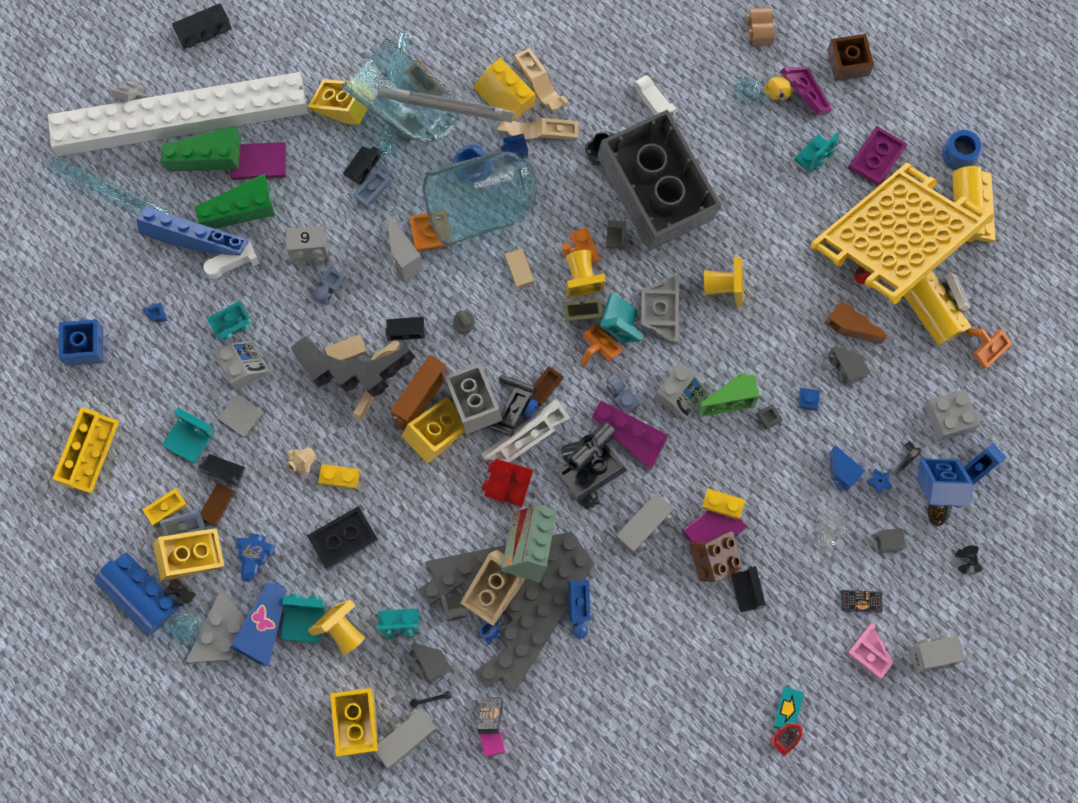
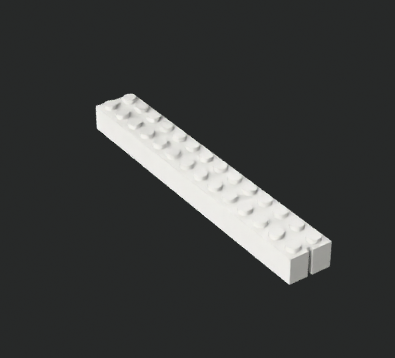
[48,72,308,156]

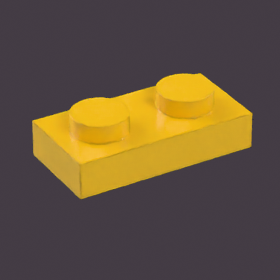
[318,464,360,489]
[142,488,187,527]
[702,488,745,520]

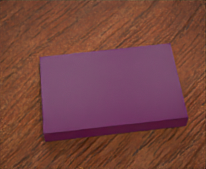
[848,126,908,186]
[231,142,286,180]

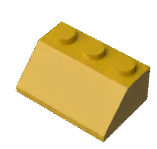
[474,58,535,121]

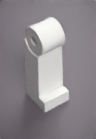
[634,75,676,118]
[203,242,259,280]

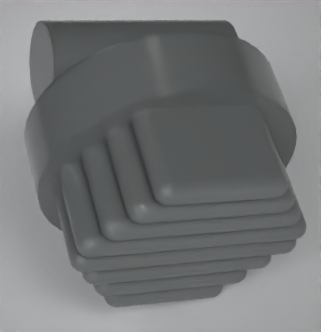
[453,310,475,334]

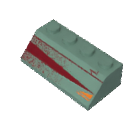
[501,505,557,583]

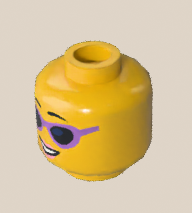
[765,77,793,101]

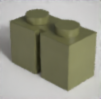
[563,298,603,321]

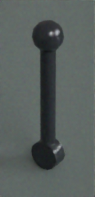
[410,691,452,708]

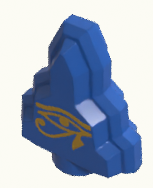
[235,533,276,583]

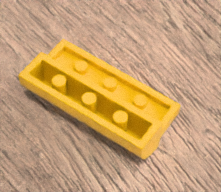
[952,166,996,243]
[903,271,971,346]
[52,407,120,494]

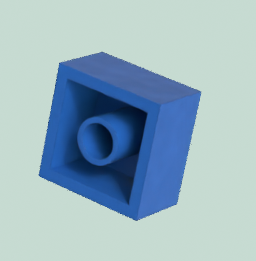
[58,319,103,366]

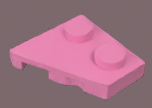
[847,623,893,679]

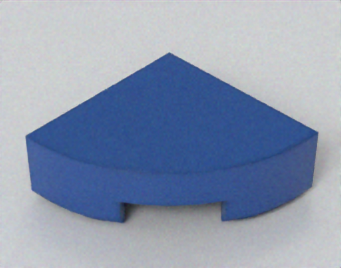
[143,302,167,322]

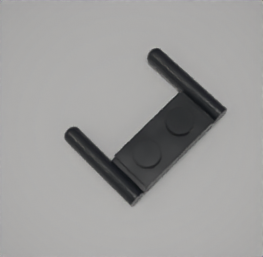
[486,375,537,437]

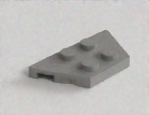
[641,274,679,345]
[186,590,245,663]

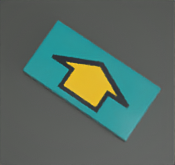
[773,686,804,732]

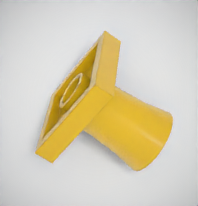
[565,250,606,299]
[704,257,744,306]
[308,600,365,655]

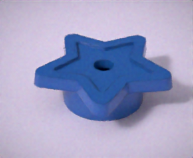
[867,469,892,494]
[477,620,501,645]

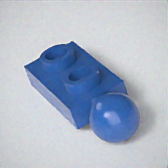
[568,579,591,639]

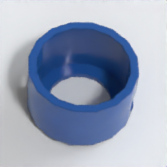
[941,129,983,170]

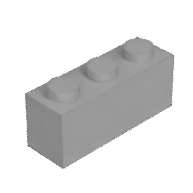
[615,494,673,555]
[375,708,438,770]

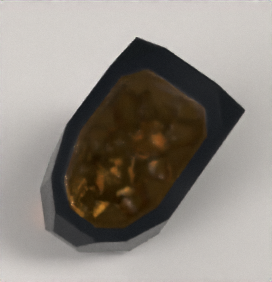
[927,504,952,527]

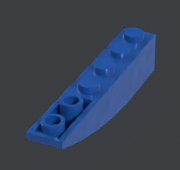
[136,206,248,256]

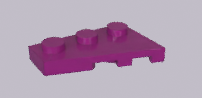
[780,66,832,115]

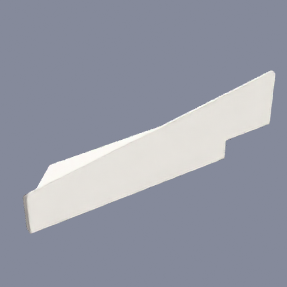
[482,399,570,462]

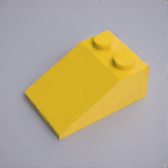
[308,79,374,125]
[401,397,465,464]
[153,528,225,581]
[330,688,378,757]

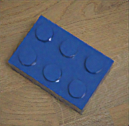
[917,458,974,508]

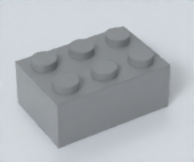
[444,363,502,434]

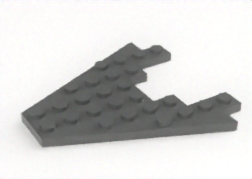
[419,532,595,693]

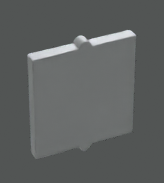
[218,394,264,437]

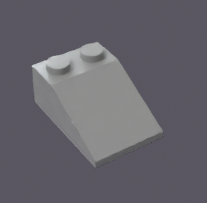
[386,214,423,282]

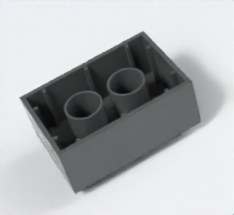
[597,109,721,251]

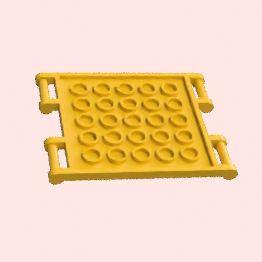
[811,163,995,305]

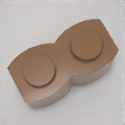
[746,7,775,46]

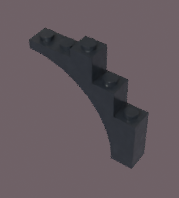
[291,336,416,397]

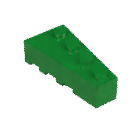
[160,126,241,171]
[195,174,275,229]

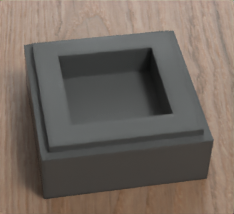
[756,404,783,430]

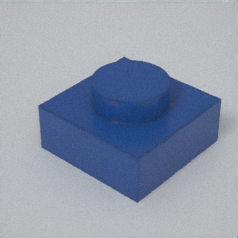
[798,388,820,410]

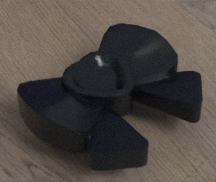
[955,545,983,574]
[164,579,196,606]

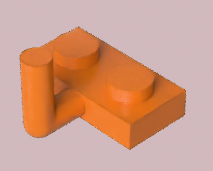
[562,227,600,264]
[580,324,623,366]
[967,329,1012,368]

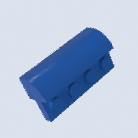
[94,552,180,637]

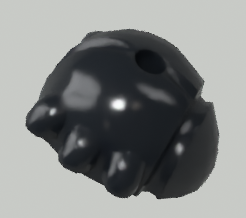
[578,491,599,509]

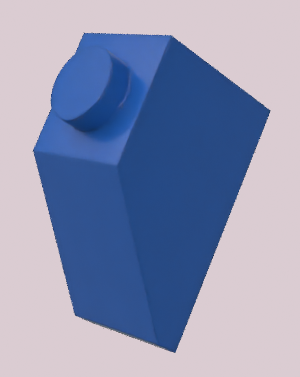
[964,443,1007,484]
[830,445,865,492]

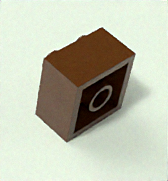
[827,34,874,81]

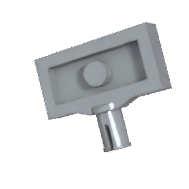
[111,81,149,101]

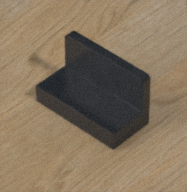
[343,146,381,185]
[386,317,425,341]
[198,454,246,486]
[731,566,766,612]

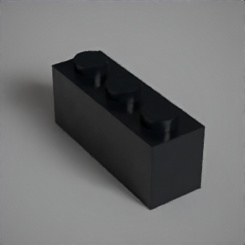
[172,3,232,49]

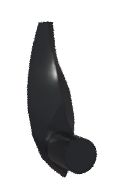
[895,441,921,474]

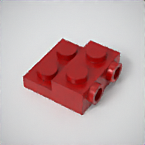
[482,458,534,507]

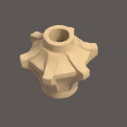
[287,447,316,475]

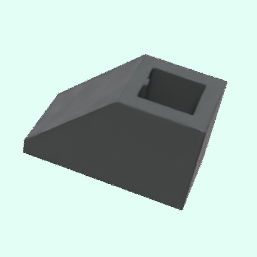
[829,346,870,386]
[410,643,452,682]

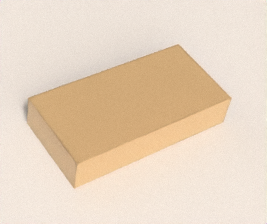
[505,249,534,289]
[325,334,367,361]

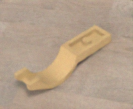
[514,48,569,112]
[497,118,578,140]
[353,341,401,422]

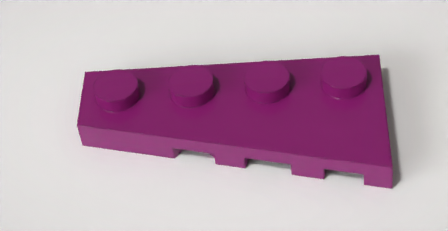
[592,400,670,470]

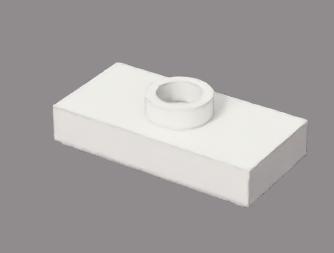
[945,273,970,311]

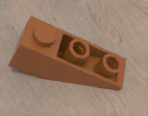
[825,301,888,344]

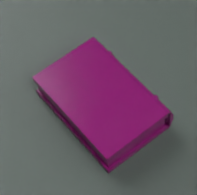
[682,510,747,543]

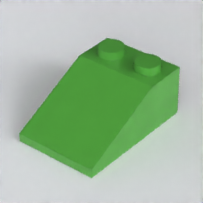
[697,373,759,417]

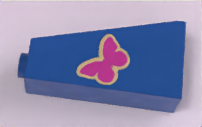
[229,581,286,667]

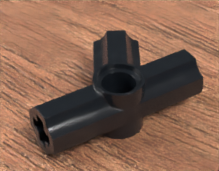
[561,423,616,471]

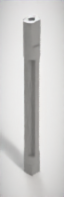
[378,87,514,122]

